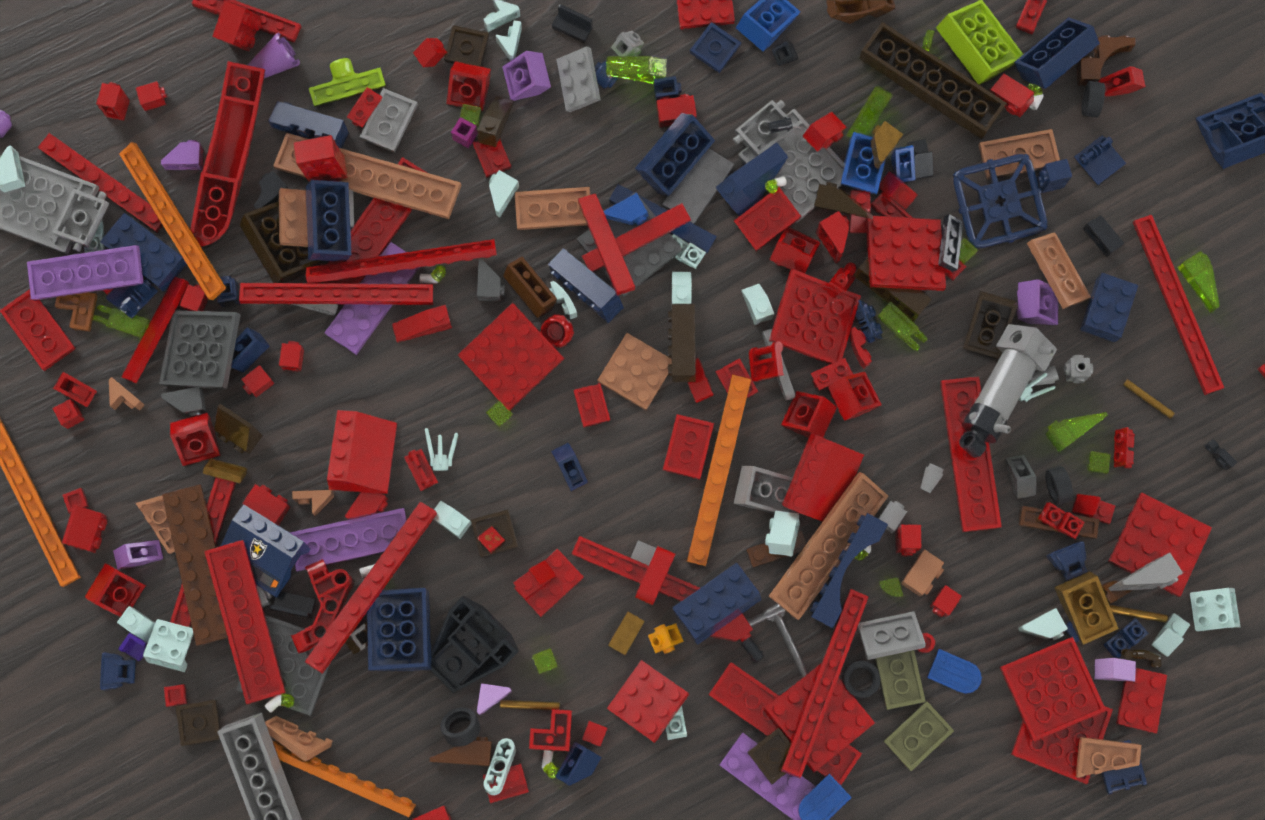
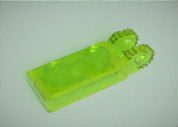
[877,302,928,351]
[93,304,150,338]

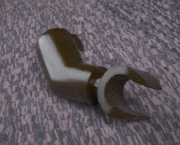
[1121,649,1162,667]

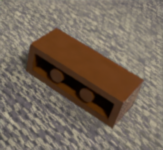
[503,257,557,318]

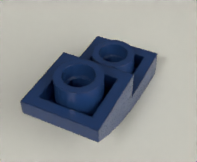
[1103,618,1149,658]

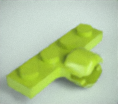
[309,58,386,107]

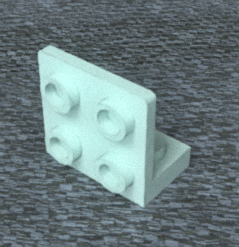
[1190,588,1240,631]
[143,619,194,672]

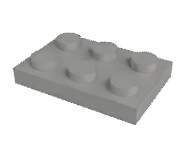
[556,47,601,112]
[360,88,418,153]
[857,611,925,660]

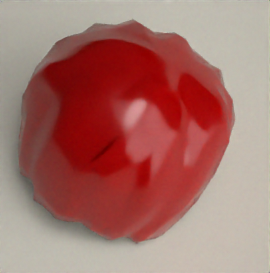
[541,314,574,348]

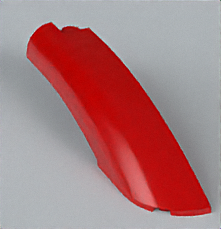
[190,61,266,247]

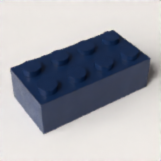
[1015,17,1100,89]
[635,113,715,196]
[306,180,352,262]
[100,213,187,292]
[673,563,761,645]

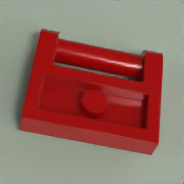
[749,341,784,382]

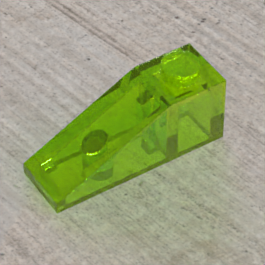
[606,56,666,84]
[847,86,893,138]
[1177,251,1220,313]
[1045,412,1108,452]

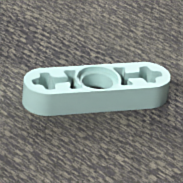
[484,738,516,795]

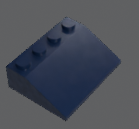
[367,588,431,671]

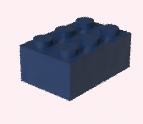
[1080,273,1138,343]

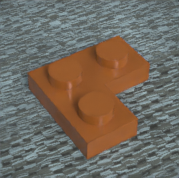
[55,292,98,332]

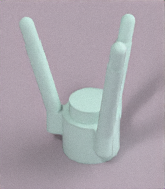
[1019,373,1055,402]
[425,428,458,471]

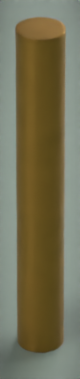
[1123,379,1175,419]
[1109,605,1168,623]
[500,700,560,710]

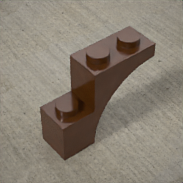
[826,0,896,24]
[1077,35,1136,86]

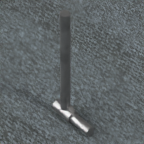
[747,604,808,678]

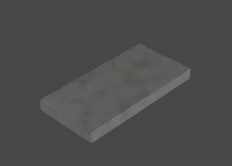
[662,148,735,224]

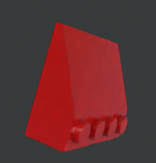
[327,410,397,494]
[782,433,864,522]

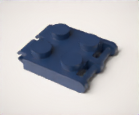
[1101,740,1147,795]

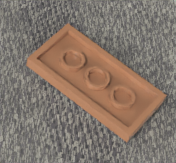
[979,129,1060,180]
[515,187,590,230]
[1027,232,1091,309]

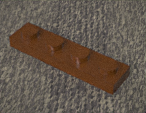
[1018,506,1099,539]

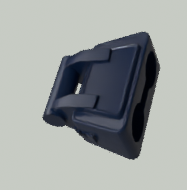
[1046,541,1087,581]
[100,652,136,691]

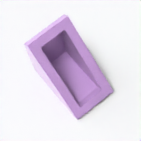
[1094,658,1136,682]
[477,683,512,715]

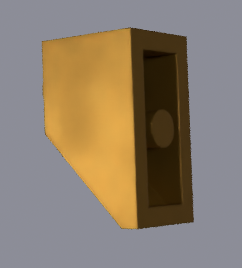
[870,121,903,169]

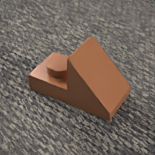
[109,377,144,410]
[292,490,334,516]

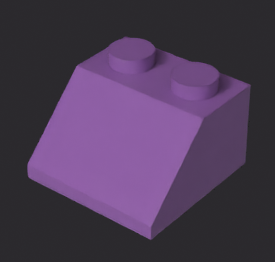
[502,51,551,101]
[1017,280,1058,325]

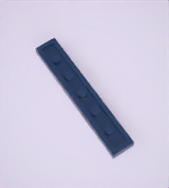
[609,184,717,254]

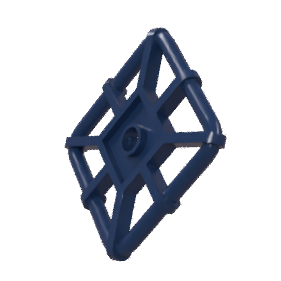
[953,154,1048,249]

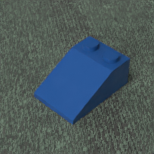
[736,0,800,52]
[840,132,886,194]

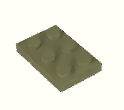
[875,650,926,710]
[883,701,954,771]

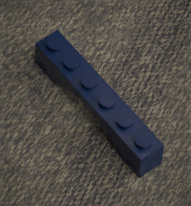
[810,513,888,628]

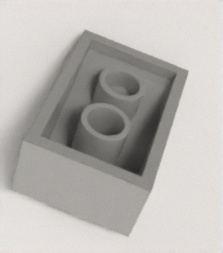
[734,466,795,514]
[1109,553,1183,591]

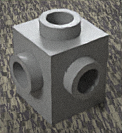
[611,31,645,60]
[1064,355,1093,383]

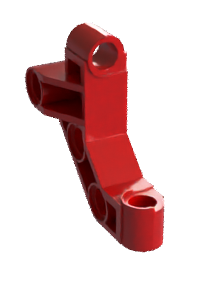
[291,559,354,653]

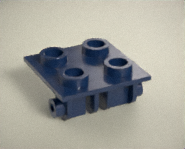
[1074,135,1126,185]
[105,279,158,319]
[856,300,883,343]

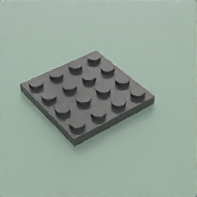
[577,192,683,297]
[159,311,241,389]
[236,615,332,716]

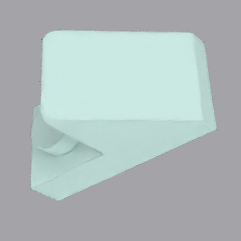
[483,0,520,32]
[496,20,522,61]
[1151,613,1190,657]

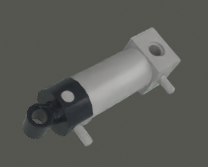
[959,324,1057,458]

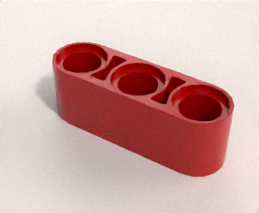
[635,546,676,605]

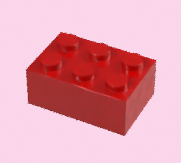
[212,1,262,52]
[294,135,348,182]

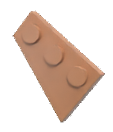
[136,496,175,554]
[265,716,333,762]
[1076,737,1142,778]

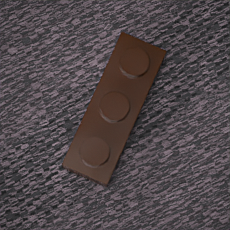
[746,531,806,568]

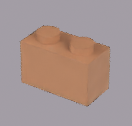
[900,550,944,597]

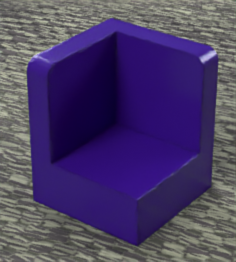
[118,633,148,661]

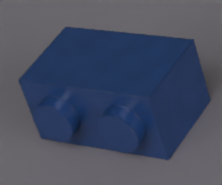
[1036,159,1072,193]
[231,327,270,373]

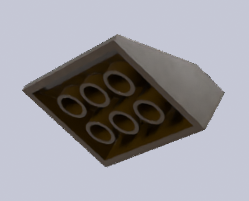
[239,201,326,283]

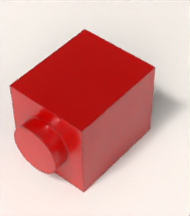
[413,38,447,67]
[136,81,167,111]
[180,284,208,311]
[279,341,304,372]
[241,365,275,398]
[53,399,85,429]
[930,585,962,617]

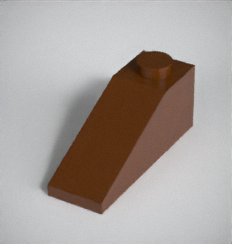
[429,737,492,766]

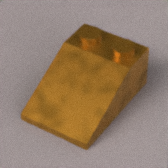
[1055,572,1119,645]

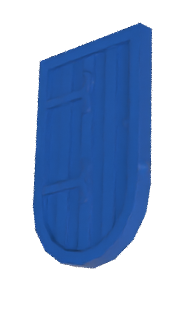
[927,649,982,694]
[798,774,852,820]

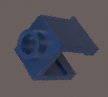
[654,76,681,103]
[217,276,240,307]

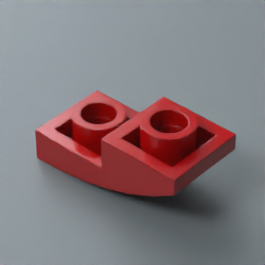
[850,327,872,369]
[687,358,714,403]
[1038,502,1085,539]

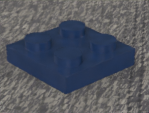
[690,22,741,73]

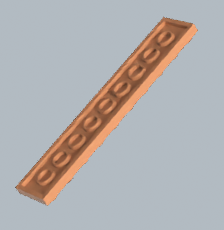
[273,133,462,219]

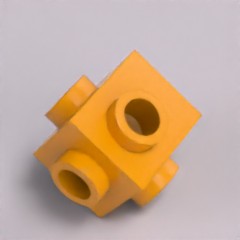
[648,624,684,654]

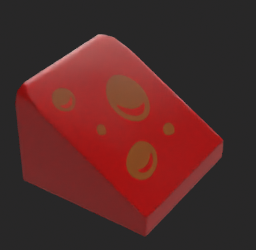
[477,526,505,553]

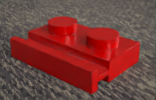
[473,139,511,178]
[715,359,758,399]
[573,383,610,428]
[483,764,529,803]

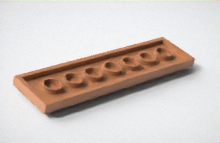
[769,472,888,620]

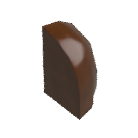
[1101,580,1133,604]

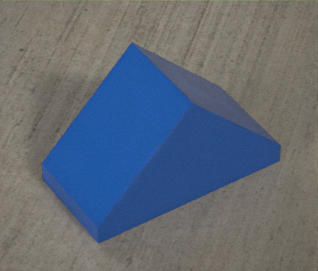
[891,145,915,182]

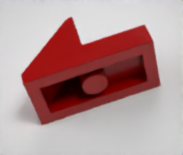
[879,171,918,209]
[53,372,97,407]
[1072,494,1115,525]
[513,560,557,599]

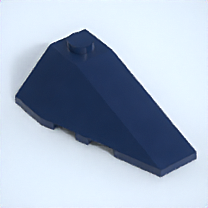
[715,142,788,216]

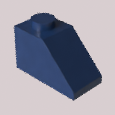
[551,443,588,491]
[555,742,602,786]

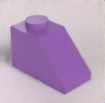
[161,140,204,170]
[113,540,163,569]

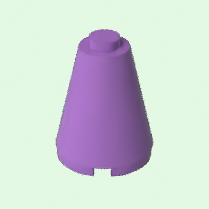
[248,33,300,78]

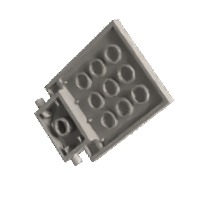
[733,100,844,222]
[0,156,109,255]

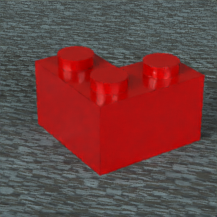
[529,709,572,751]

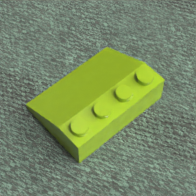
[936,0,1023,85]

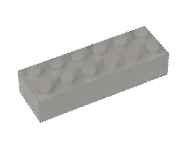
[217,713,302,820]

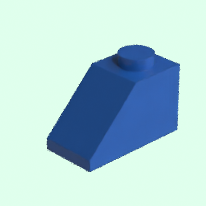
[603,193,649,226]

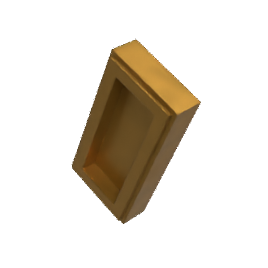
[203,459,247,483]
[608,612,645,655]

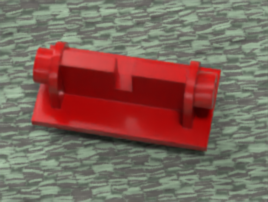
[347,87,383,128]
[829,262,857,293]
[811,358,853,390]
[1113,427,1135,468]
[404,449,438,491]

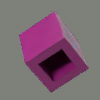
[451,117,478,149]

